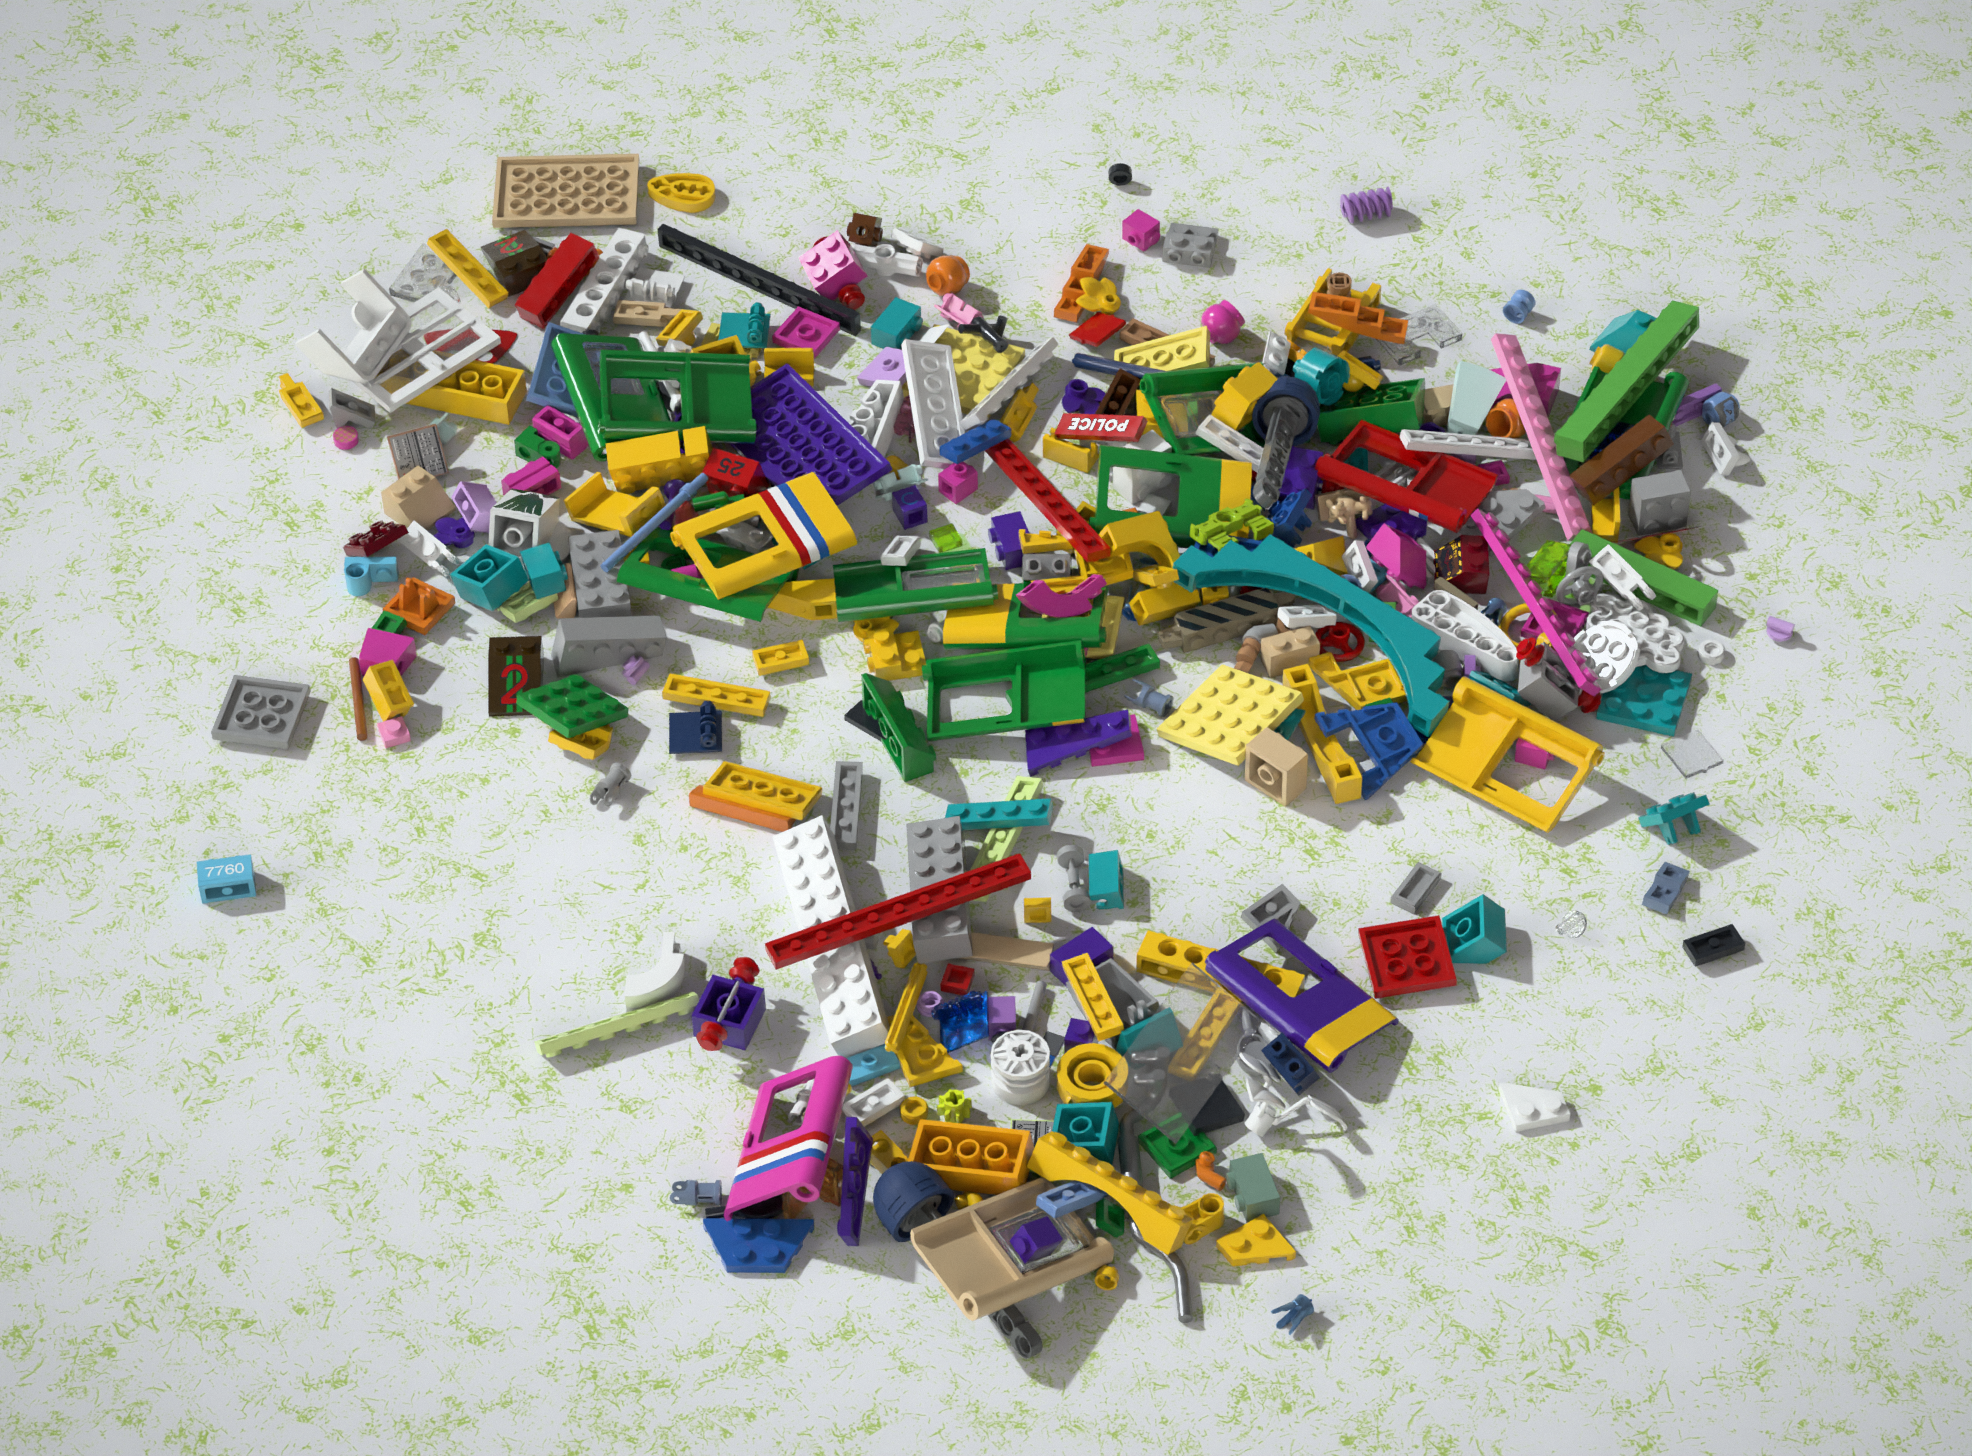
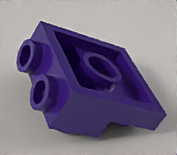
[1355,504,1427,541]

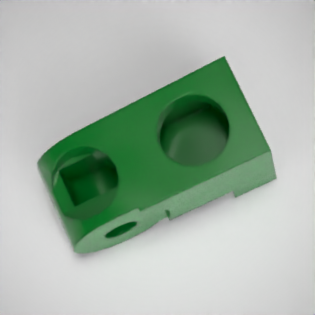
[514,425,561,468]

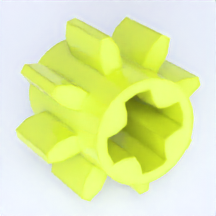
[937,1089,972,1123]

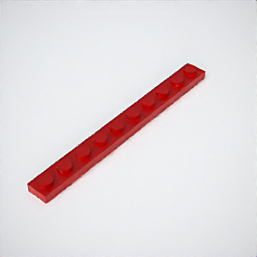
[984,438,1111,562]
[765,853,1031,970]

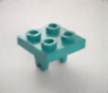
[1638,792,1710,845]

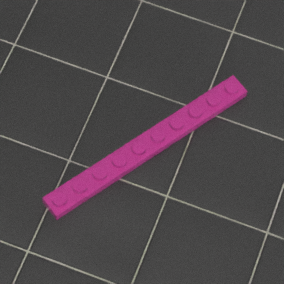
[1471,509,1602,696]

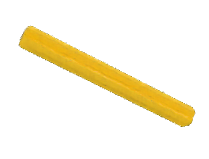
[885,962,928,1053]

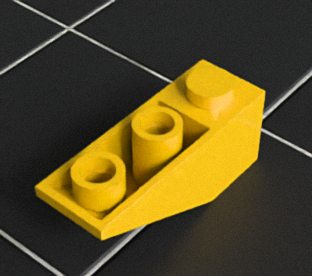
[768,578,837,620]

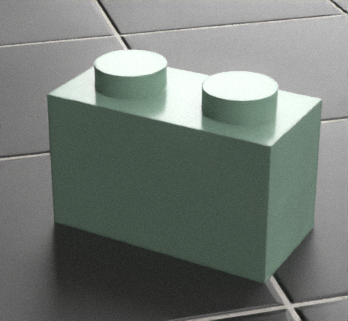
[1226,1153,1280,1222]

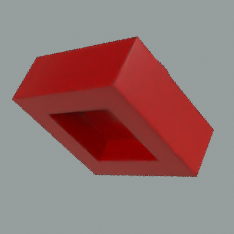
[940,963,975,996]

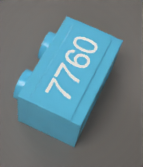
[197,854,256,904]

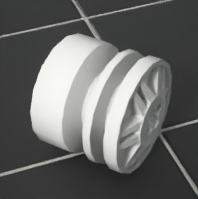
[991,1030,1050,1106]

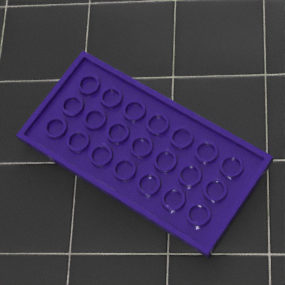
[729,364,892,506]

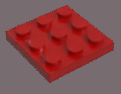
[1358,915,1457,999]

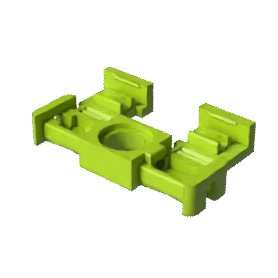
[1190,499,1274,552]

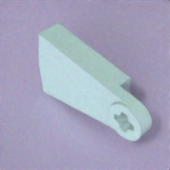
[1446,361,1506,435]

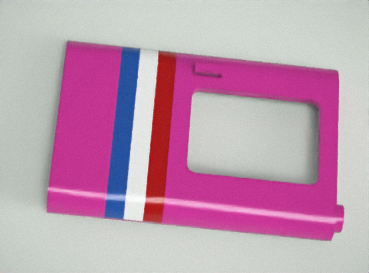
[724,1056,853,1221]

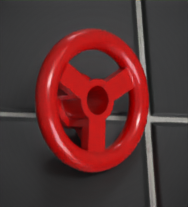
[1315,622,1365,662]

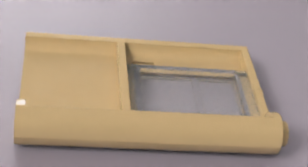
[910,1177,1114,1321]

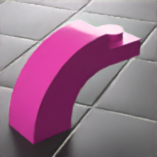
[1016,574,1107,617]

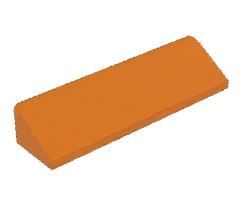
[689,785,796,832]

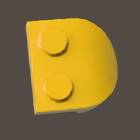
[548,724,613,760]

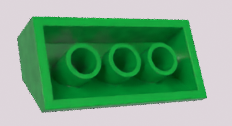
[861,673,936,782]

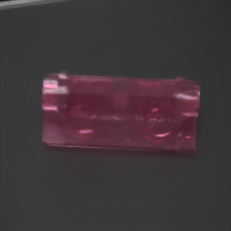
[893,395,916,443]

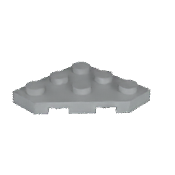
[1459,489,1546,557]

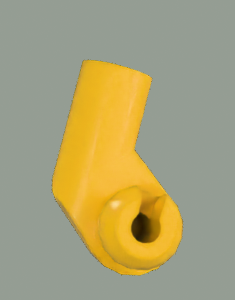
[955,1191,983,1210]

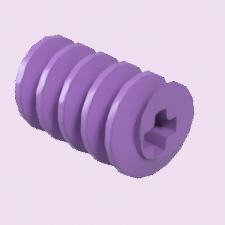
[1340,187,1393,223]

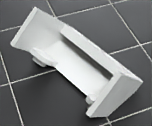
[295,269,412,384]

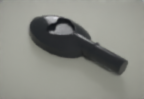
[705,1193,786,1219]

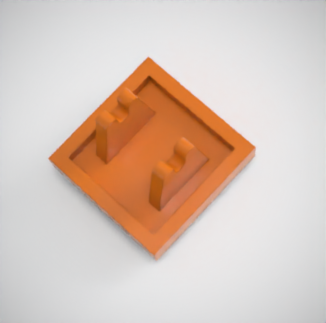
[382,577,456,635]

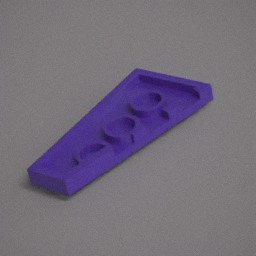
[1025,709,1132,777]

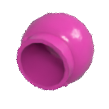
[1201,300,1245,344]

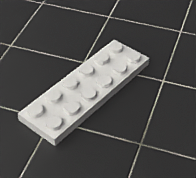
[901,339,970,469]

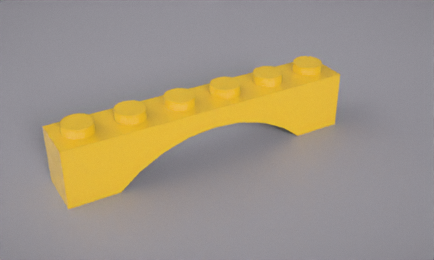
[1283,664,1362,804]
[1027,1131,1193,1255]

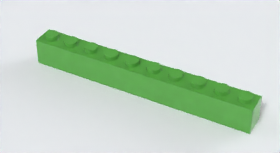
[1554,300,1700,462]

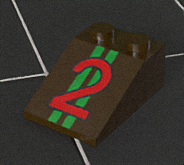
[481,230,548,297]
[488,636,544,717]

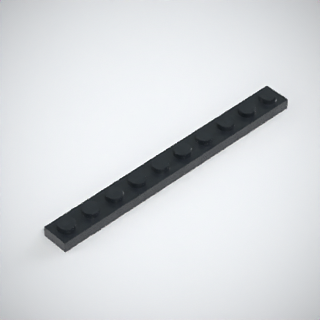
[657,224,861,337]

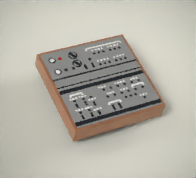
[387,424,449,479]

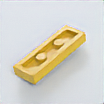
[1133,564,1179,589]

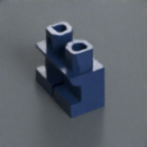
[1261,1032,1320,1096]

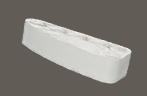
[1412,590,1519,681]

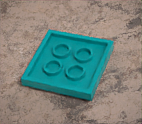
[1596,665,1692,737]

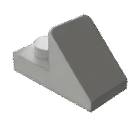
[329,388,375,429]

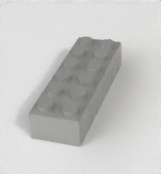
[906,816,973,964]

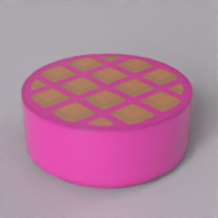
[333,426,359,450]

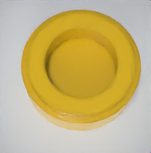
[900,1096,928,1125]

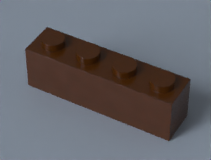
[1569,415,1674,505]

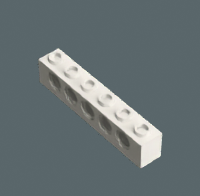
[560,228,649,333]

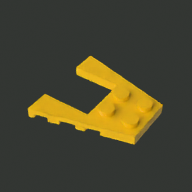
[1019,529,1133,594]

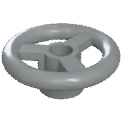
[1556,566,1603,606]

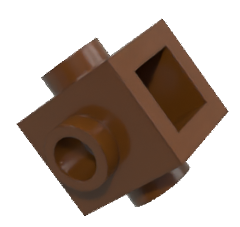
[847,213,883,247]

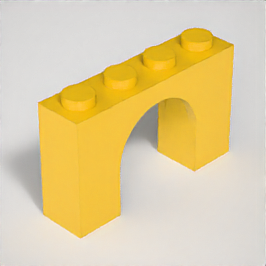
[1098,511,1201,626]

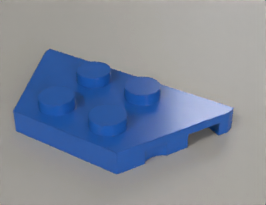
[703,1218,814,1273]

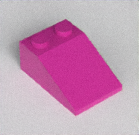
[1489,363,1561,417]

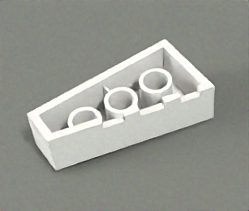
[848,380,905,458]

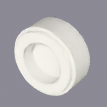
[1698,640,1725,665]

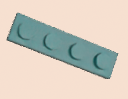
[945,798,1053,830]

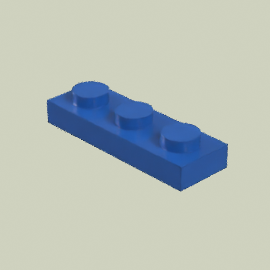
[940,419,1011,464]

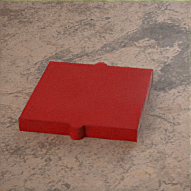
[1069,312,1127,347]

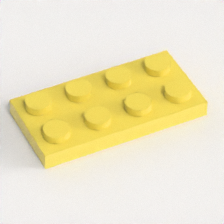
[1113,326,1210,386]

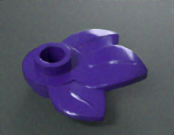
[1062,379,1105,414]
[433,517,475,548]

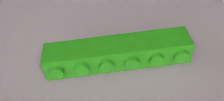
[1565,529,1718,627]

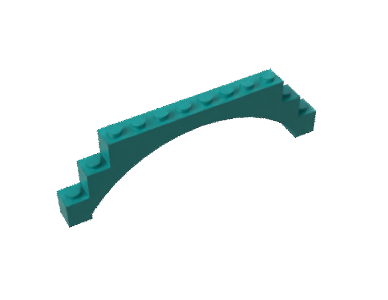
[1173,534,1449,737]

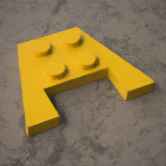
[1309,652,1408,710]

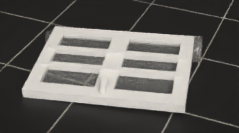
[340,284,501,413]

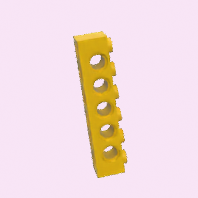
[1136,930,1305,997]

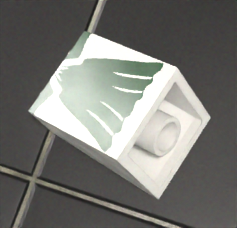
[489,488,560,563]

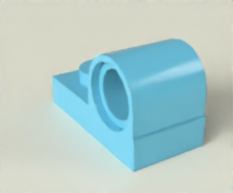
[344,557,399,596]

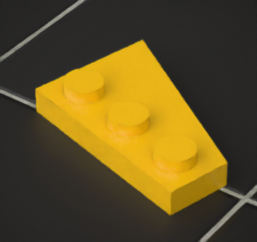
[887,1015,963,1087]

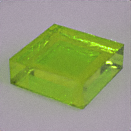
[929,523,963,553]

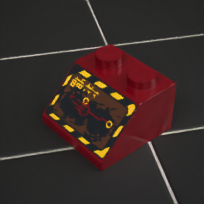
[1433,535,1490,594]

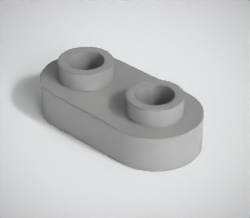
[1565,542,1592,587]

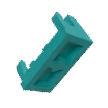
[1089,850,1124,910]

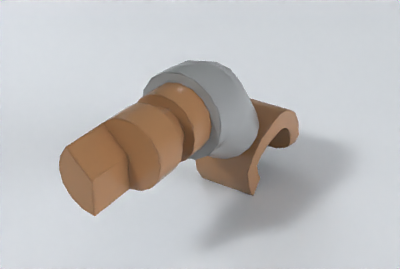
[1234,618,1295,673]

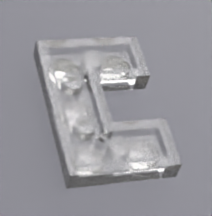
[1376,304,1462,366]

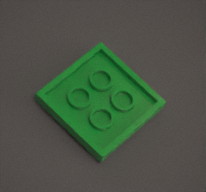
[516,674,629,738]

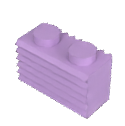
[451,481,497,534]

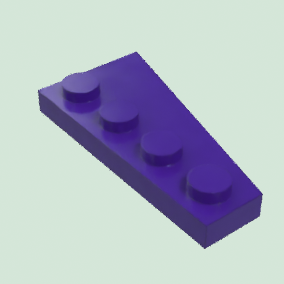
[837,1117,873,1246]

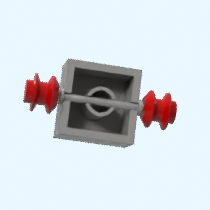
[1516,637,1601,721]

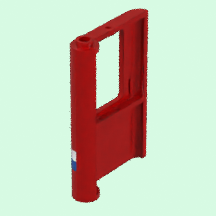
[1315,420,1498,533]

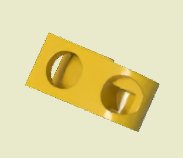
[870,1130,908,1174]

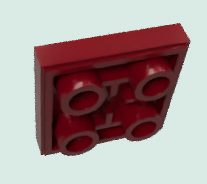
[343,520,409,557]

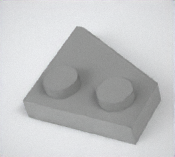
[1241,884,1301,953]

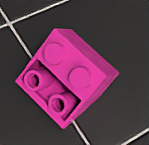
[1366,523,1426,589]

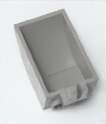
[1066,958,1160,1050]

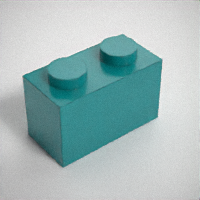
[871,297,923,350]
[520,543,568,599]

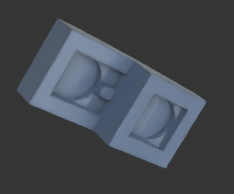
[1642,862,1690,915]

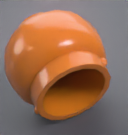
[926,255,970,296]
[1486,398,1526,439]

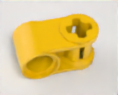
[1180,1193,1225,1245]

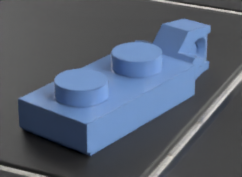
[1036,1180,1109,1218]

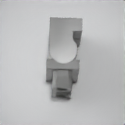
[1022,554,1072,583]

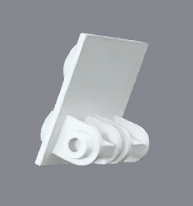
[624,267,685,308]

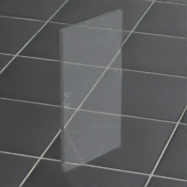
[1104,962,1262,1144]

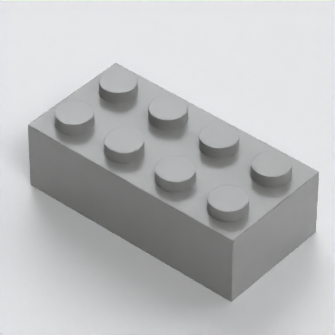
[568,530,632,618]

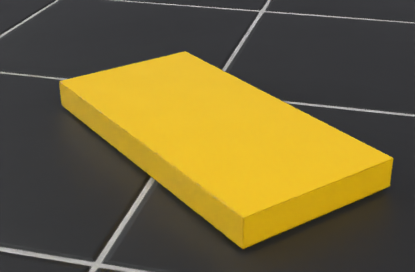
[703,761,823,821]

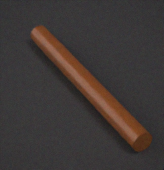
[349,657,367,741]

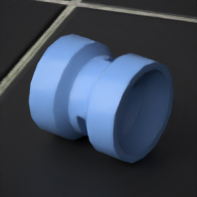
[1503,290,1536,324]

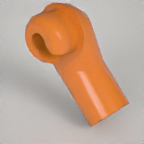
[1196,1151,1227,1191]

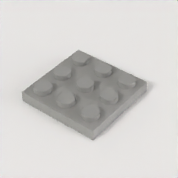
[211,675,311,750]

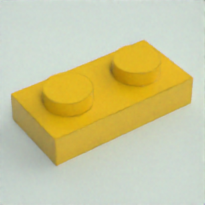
[752,640,809,676]

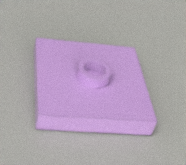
[857,347,907,386]

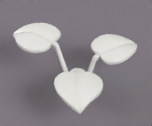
[1238,1052,1348,1137]

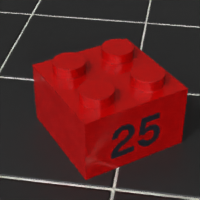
[702,448,769,498]

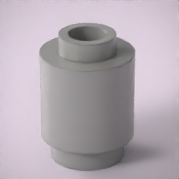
[1433,650,1464,689]

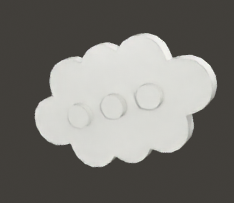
[1586,593,1684,673]

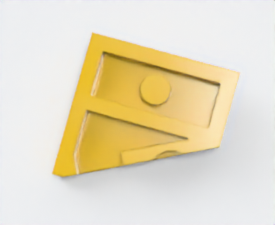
[1216,1214,1296,1266]

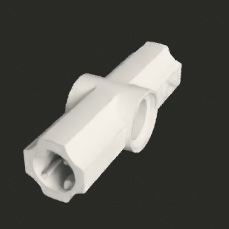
[851,244,923,277]

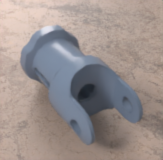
[1124,679,1174,717]
[670,1180,722,1206]

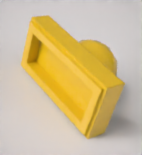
[656,309,703,347]
[1338,350,1384,392]

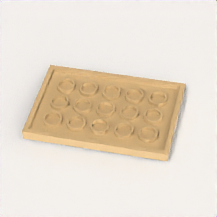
[492,154,640,228]

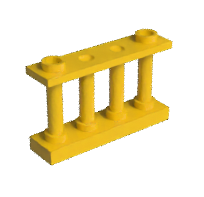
[1284,268,1381,356]

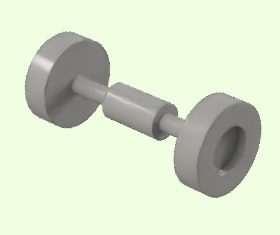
[1057,845,1091,912]

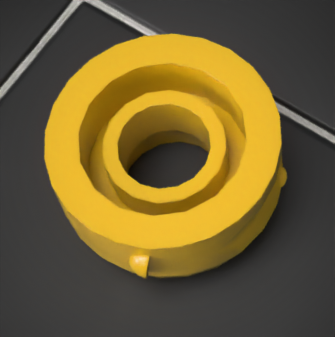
[1057,1043,1127,1109]

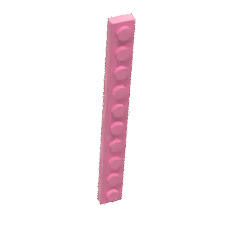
[1491,333,1592,541]

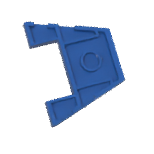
[1314,702,1423,800]

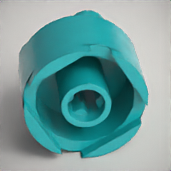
[1293,347,1350,405]

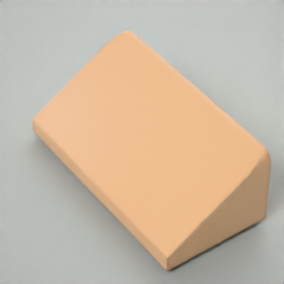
[553,563,577,619]

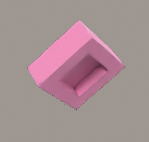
[377,716,411,748]

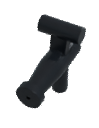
[958,315,1008,353]

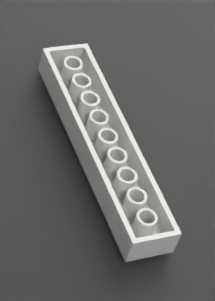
[773,816,890,1058]

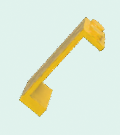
[563,472,666,537]

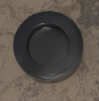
[1108,163,1132,186]

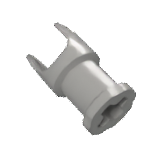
[589,763,632,806]

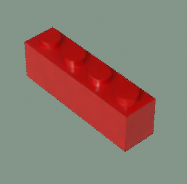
[515,233,599,329]

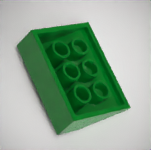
[1317,378,1425,444]

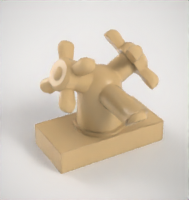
[1315,489,1373,539]

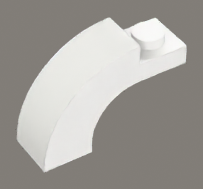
[625,932,686,1012]

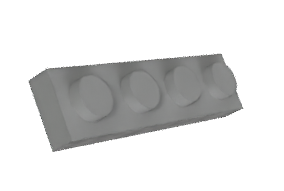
[830,761,863,850]

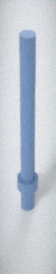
[600,473,708,572]

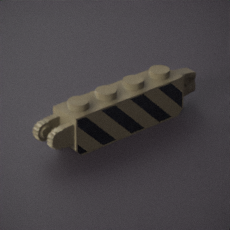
[1158,588,1295,653]

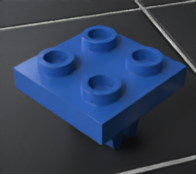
[1259,488,1312,548]

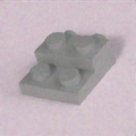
[1162,223,1219,268]

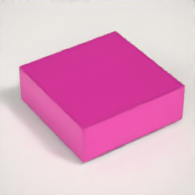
[1478,460,1510,486]

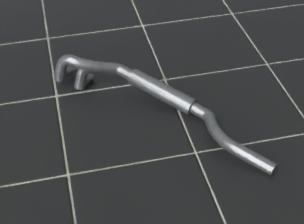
[1117,1047,1193,1323]

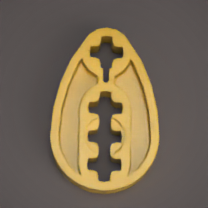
[647,173,716,213]

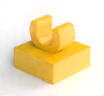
[883,929,916,969]

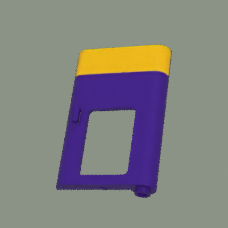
[1205,919,1399,1073]

